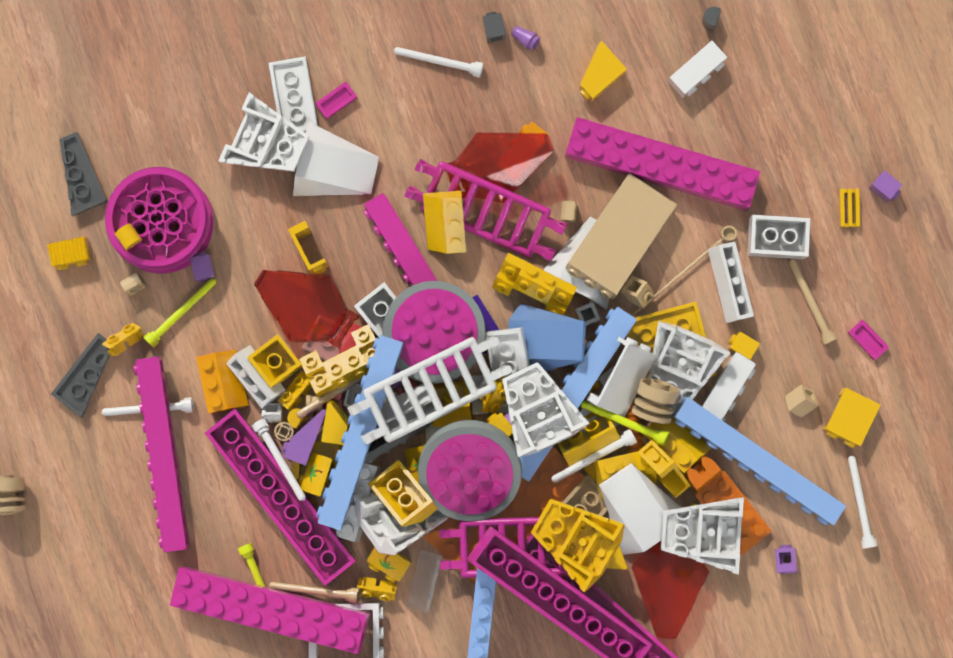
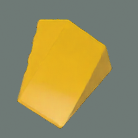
[531,499,625,592]

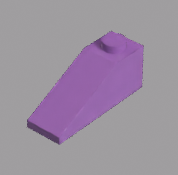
[281,409,326,466]

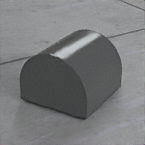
[702,7,721,31]

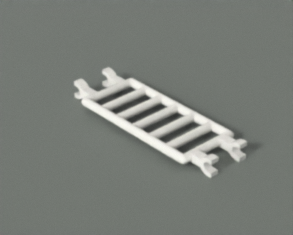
[347,336,513,444]

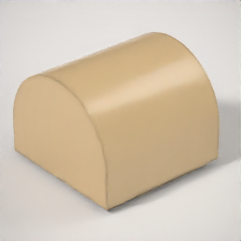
[560,201,578,223]
[120,272,146,296]

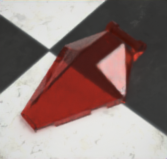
[445,132,554,204]
[254,270,360,349]
[631,540,709,639]

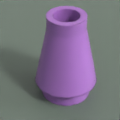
[511,26,540,51]

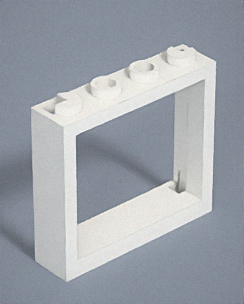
[309,603,384,658]

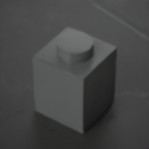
[483,12,506,43]
[574,302,601,327]

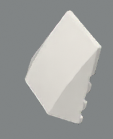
[218,92,310,172]
[293,122,379,196]
[544,217,609,310]
[649,321,730,411]
[502,362,589,458]
[599,463,682,555]
[354,493,448,555]
[661,497,744,575]

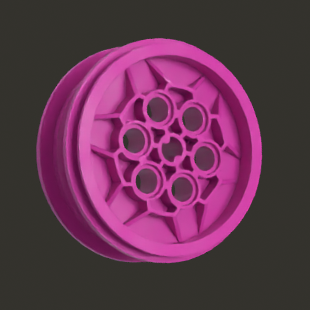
[105,167,214,274]

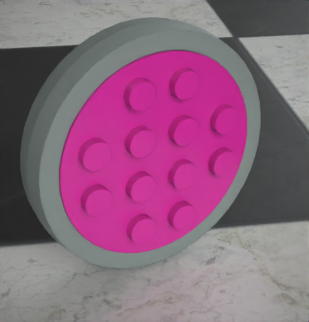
[383,281,485,384]
[418,420,522,521]

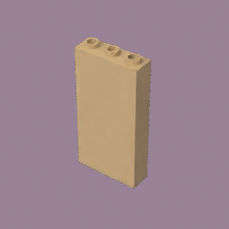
[565,173,677,300]

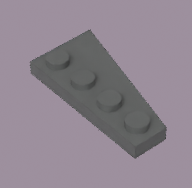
[51,333,110,418]

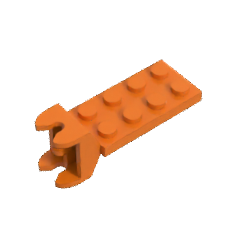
[684,456,772,555]

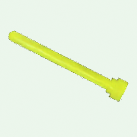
[143,278,216,348]
[580,401,669,447]
[237,542,266,587]

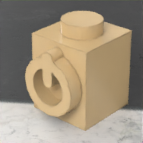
[622,275,654,309]

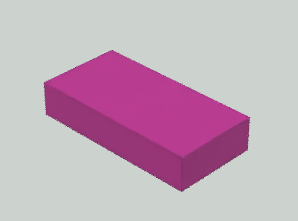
[315,82,357,120]
[848,319,889,360]

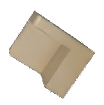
[785,384,819,417]

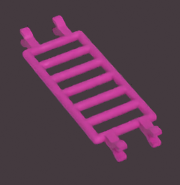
[404,159,567,261]
[439,517,569,578]

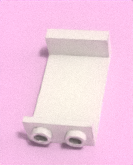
[587,337,657,417]

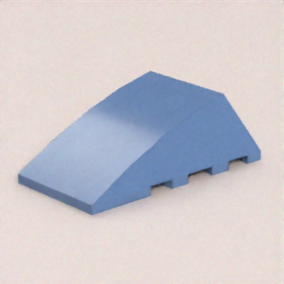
[508,303,586,371]

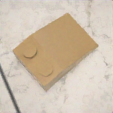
[562,474,607,516]

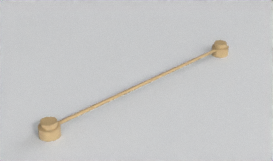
[584,226,737,356]

